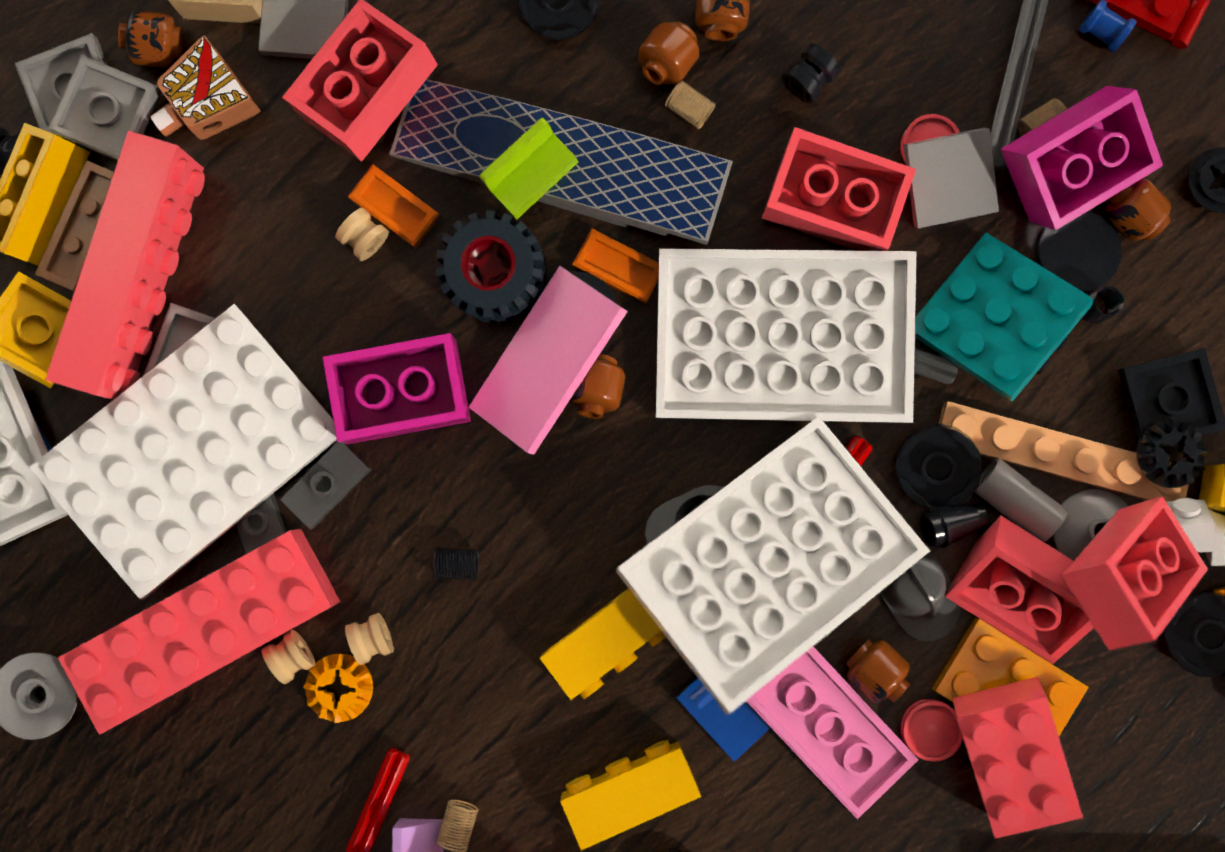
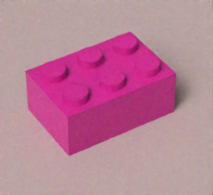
[1001,86,1163,230]
[323,333,471,445]

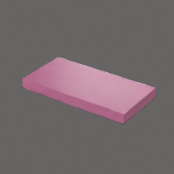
[469,266,628,455]
[746,647,919,819]

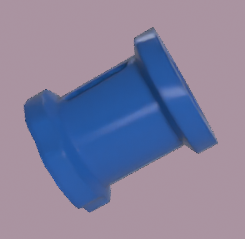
[1078,0,1137,53]

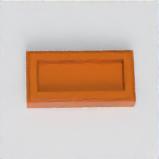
[348,164,441,249]
[572,228,659,305]

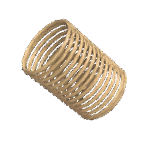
[665,81,716,129]
[1018,99,1067,136]
[436,800,479,852]

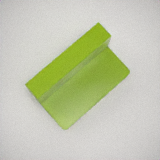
[479,118,579,220]

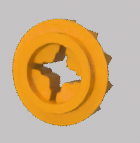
[303,653,373,723]

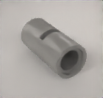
[974,458,1068,542]

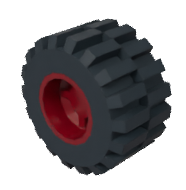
[436,211,547,323]

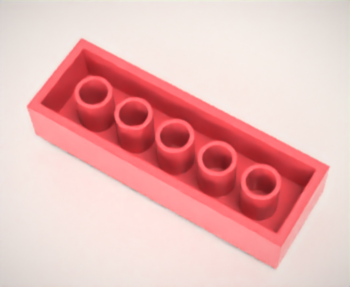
[45,131,205,400]
[58,529,341,735]

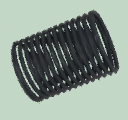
[1082,286,1124,324]
[433,547,479,580]

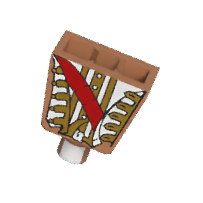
[150,35,261,140]

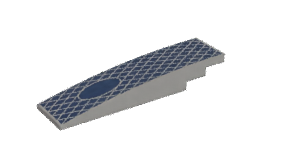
[390,79,733,245]

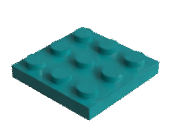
[915,233,1093,403]

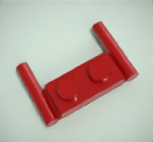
[1083,0,1211,49]

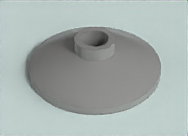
[1052,489,1128,561]
[0,652,78,740]

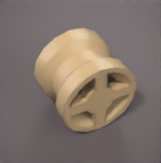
[335,208,389,261]
[345,613,394,665]
[262,630,315,684]

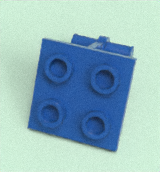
[676,677,771,762]

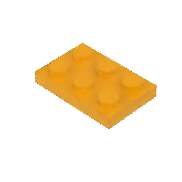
[931,617,1089,736]

